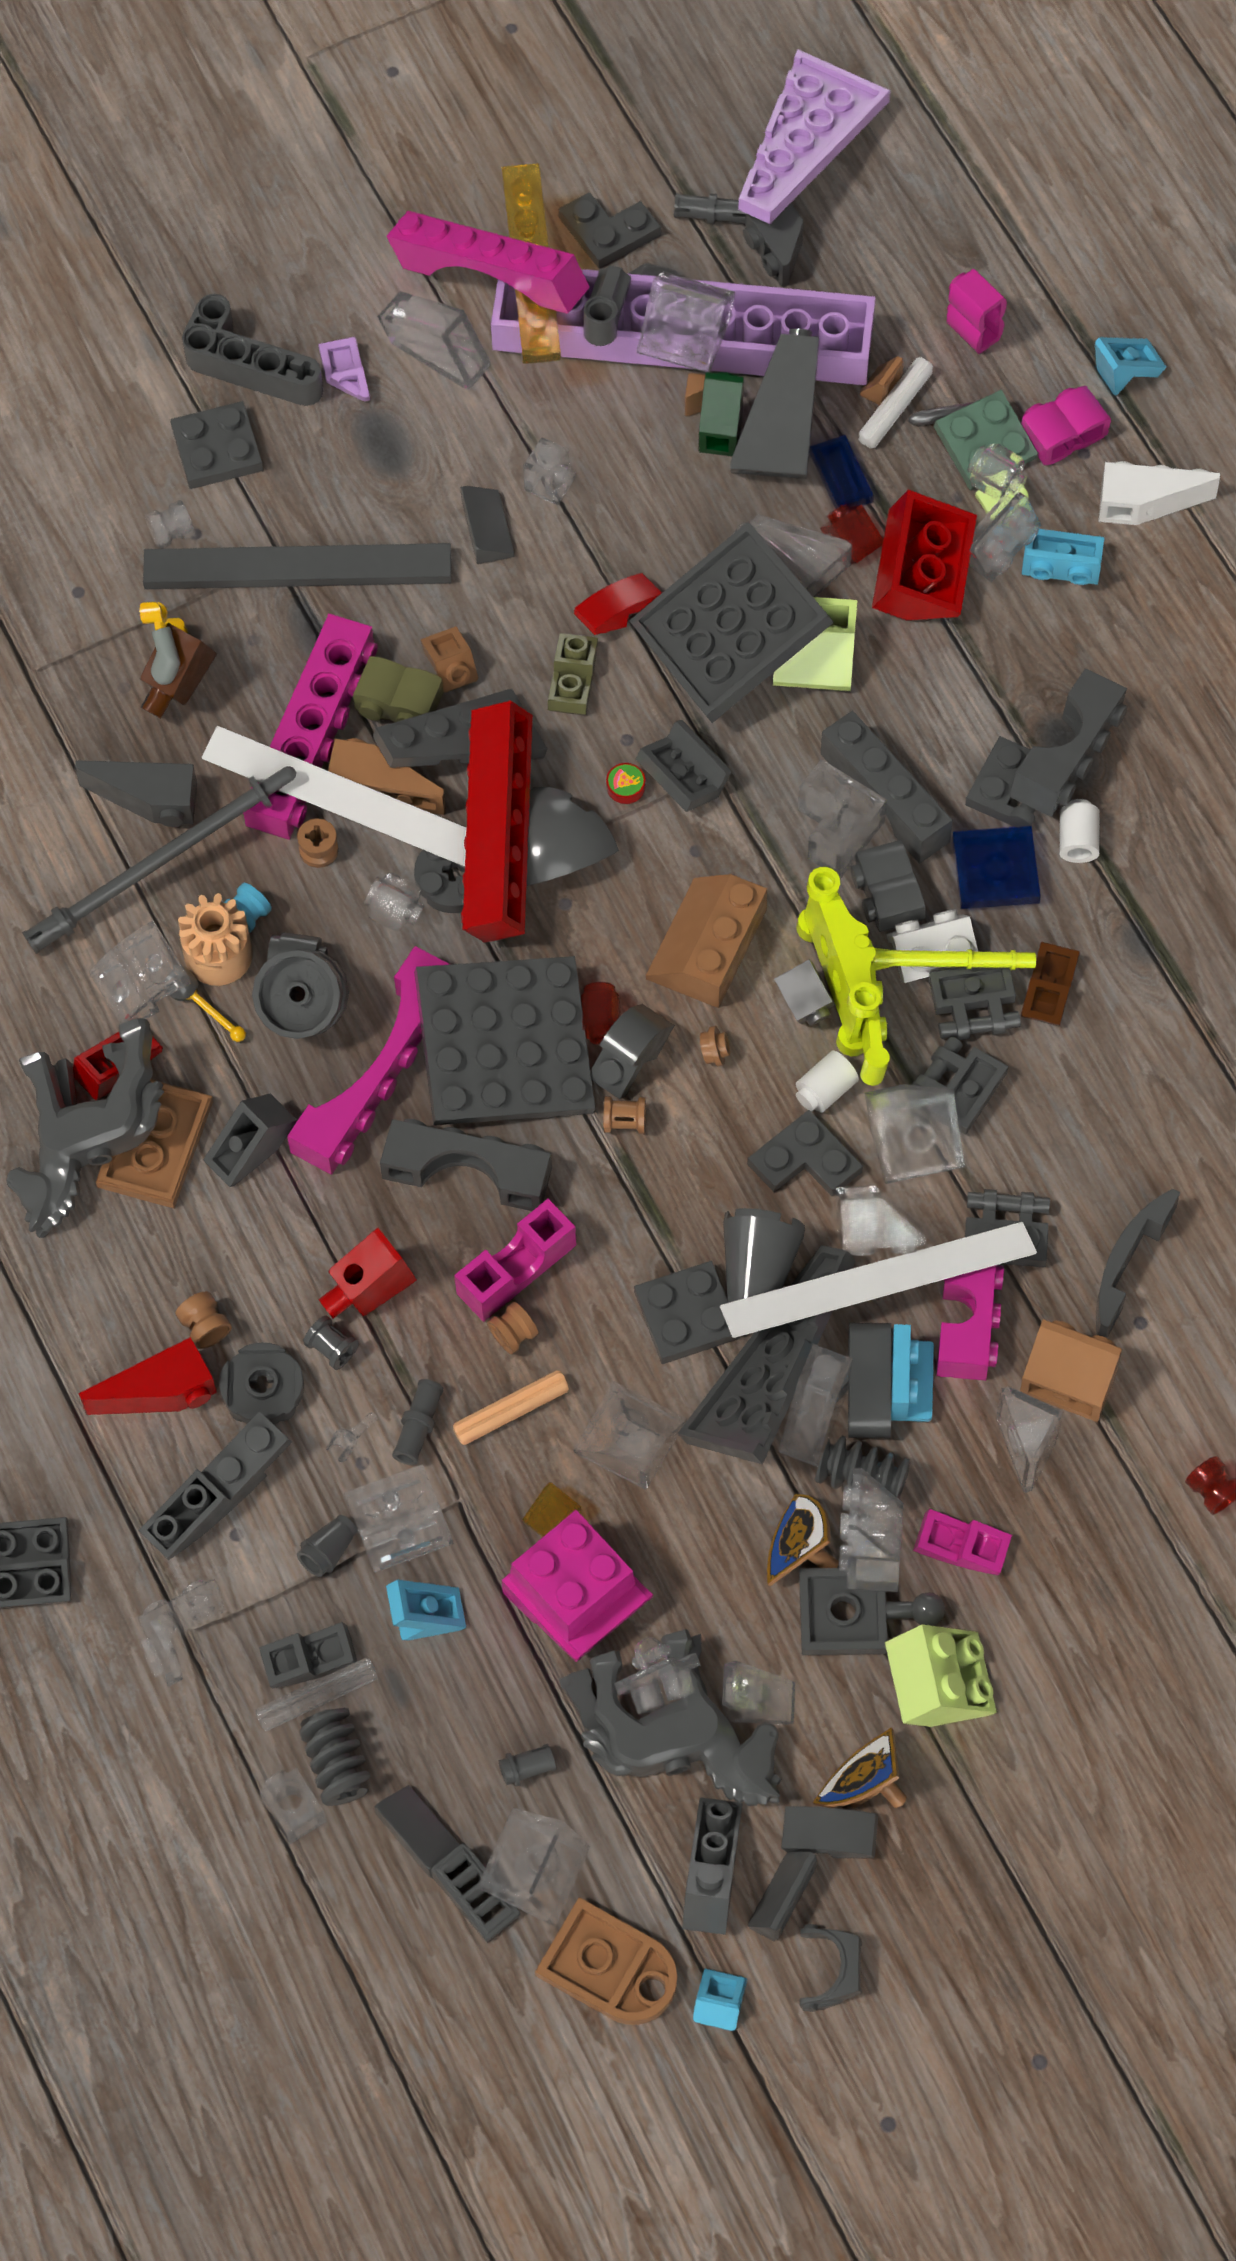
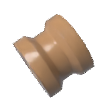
[297,818,339,868]
[487,1302,538,1354]

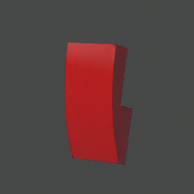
[574,573,662,635]

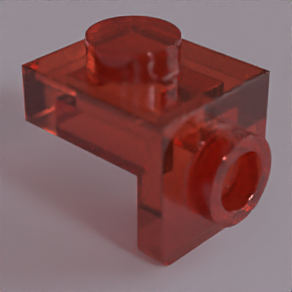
[820,504,883,565]

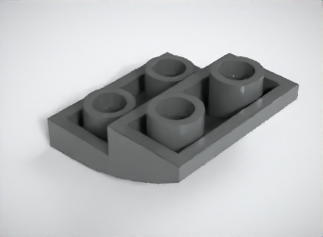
[0,1517,71,1608]

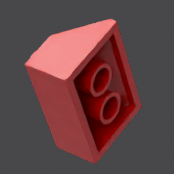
[872,489,977,620]

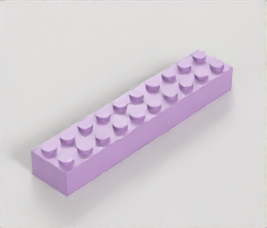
[491,269,875,385]

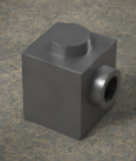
[774,959,835,1026]

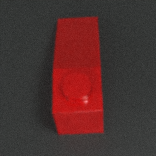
[78,1337,217,1415]

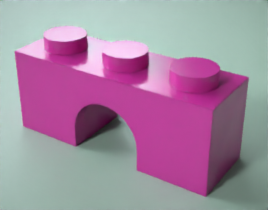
[454,1199,576,1322]
[936,1265,1004,1381]

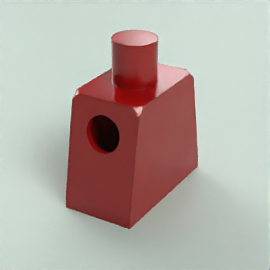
[318,1228,417,1319]

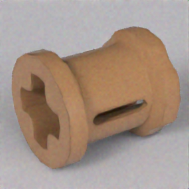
[603,1096,646,1134]

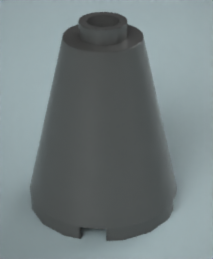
[723,1208,805,1303]

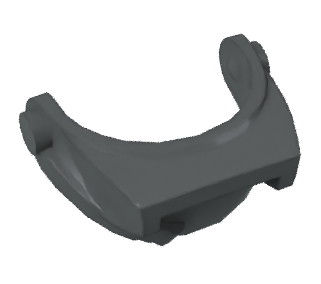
[799,1924,862,2012]

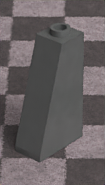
[730,329,820,479]

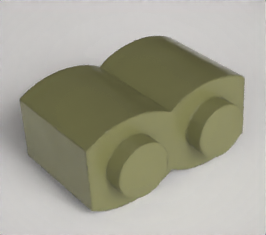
[353,657,444,722]

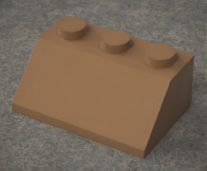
[646,874,768,1008]

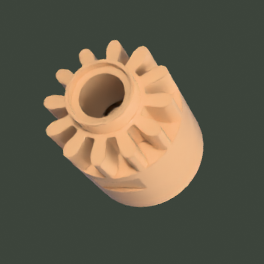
[178,893,253,986]

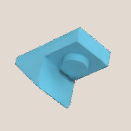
[1095,337,1166,396]
[386,1579,466,1640]

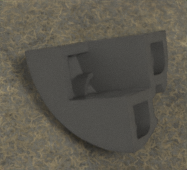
[527,787,619,886]

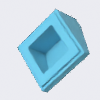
[693,1969,747,2031]

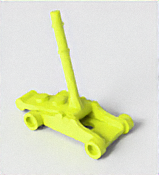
[796,867,1036,1086]

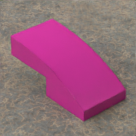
[913,1509,1012,1575]

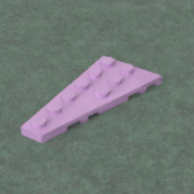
[738,49,890,224]

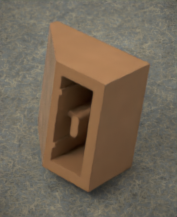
[1020,1319,1122,1422]

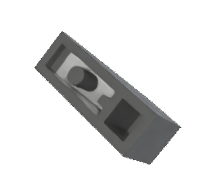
[75,760,197,827]

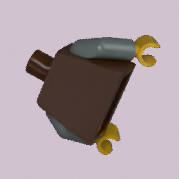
[140,602,217,719]

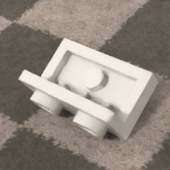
[886,909,978,983]

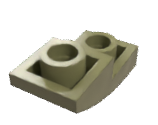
[548,633,598,715]

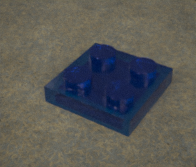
[952,826,1041,909]

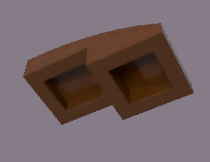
[1021,942,1080,1027]

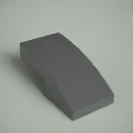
[259,1622,359,1689]
[781,1806,878,1858]

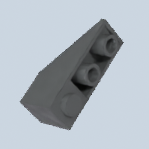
[682,1797,742,1935]

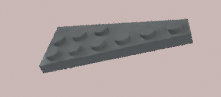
[678,1245,855,1464]

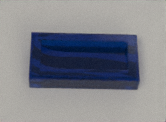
[810,435,874,514]

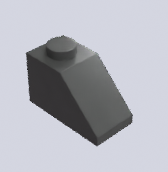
[203,1093,297,1187]

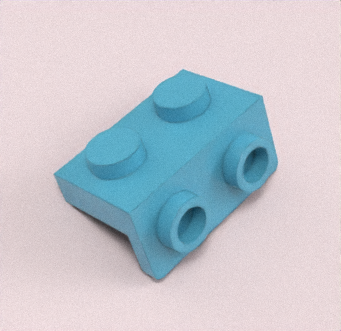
[1021,527,1105,585]

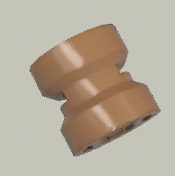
[175,1291,232,1349]

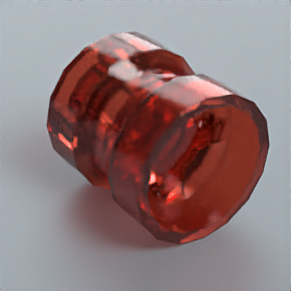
[1185,1456,1236,1515]

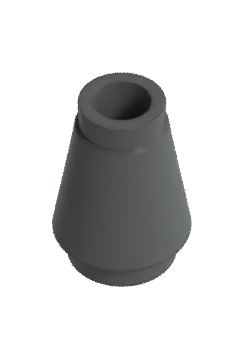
[297,1515,358,1577]

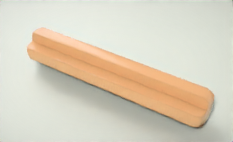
[453,1371,569,1445]

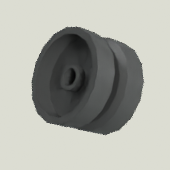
[252,948,349,1039]

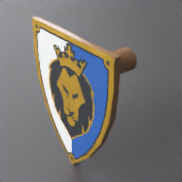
[767,1494,839,1586]
[813,1727,907,1809]

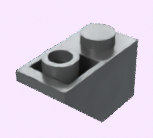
[743,203,803,288]

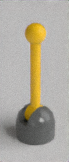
[163,966,246,1042]

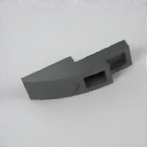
[138,1411,292,1560]

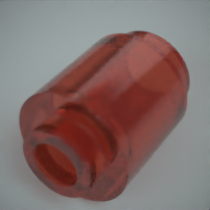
[580,982,621,1045]

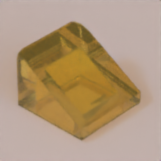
[522,1482,582,1537]

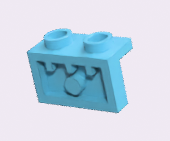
[891,1324,934,1422]

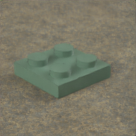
[933,390,1038,491]

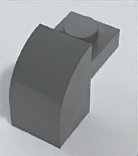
[590,1004,675,1099]

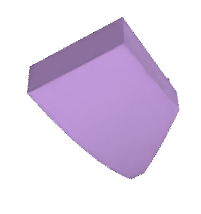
[318,337,370,401]

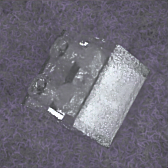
[636,272,736,372]
[835,1186,926,1256]
[839,1468,904,1592]

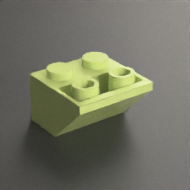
[773,597,857,691]
[885,1624,997,1727]

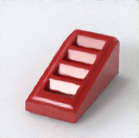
[73,1032,163,1101]

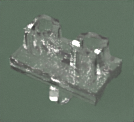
[614,1637,700,1714]

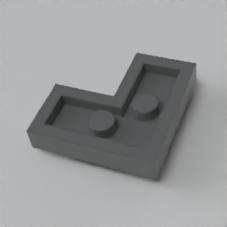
[559,192,661,269]
[747,1110,863,1196]

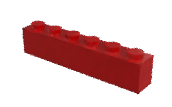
[461,700,533,943]

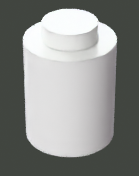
[1060,799,1100,863]
[796,1050,859,1113]

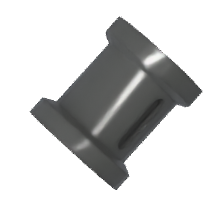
[303,1315,359,1370]

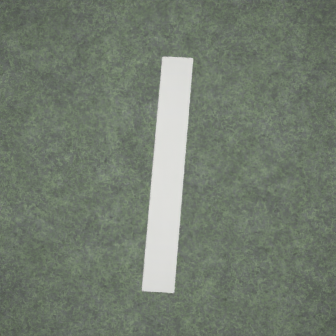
[202,726,467,867]
[720,1222,1037,1338]

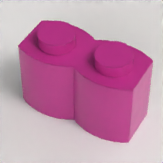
[946,268,1007,354]
[1021,386,1111,466]

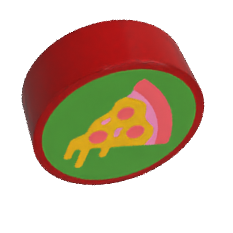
[606,763,646,804]

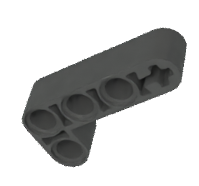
[182,294,323,406]

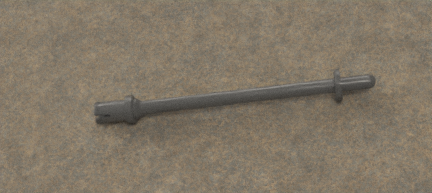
[22,766,296,954]

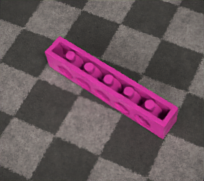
[243,613,378,840]

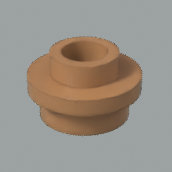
[700,1026,731,1066]

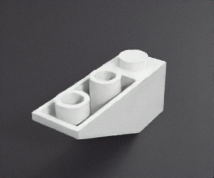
[1099,461,1220,525]

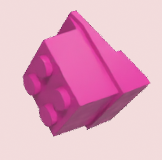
[502,1510,653,1662]

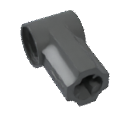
[583,265,631,346]

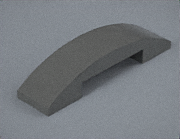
[1096,1189,1180,1338]

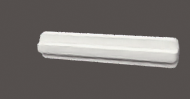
[859,357,933,449]

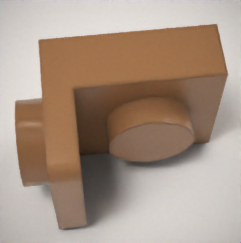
[420,626,478,693]

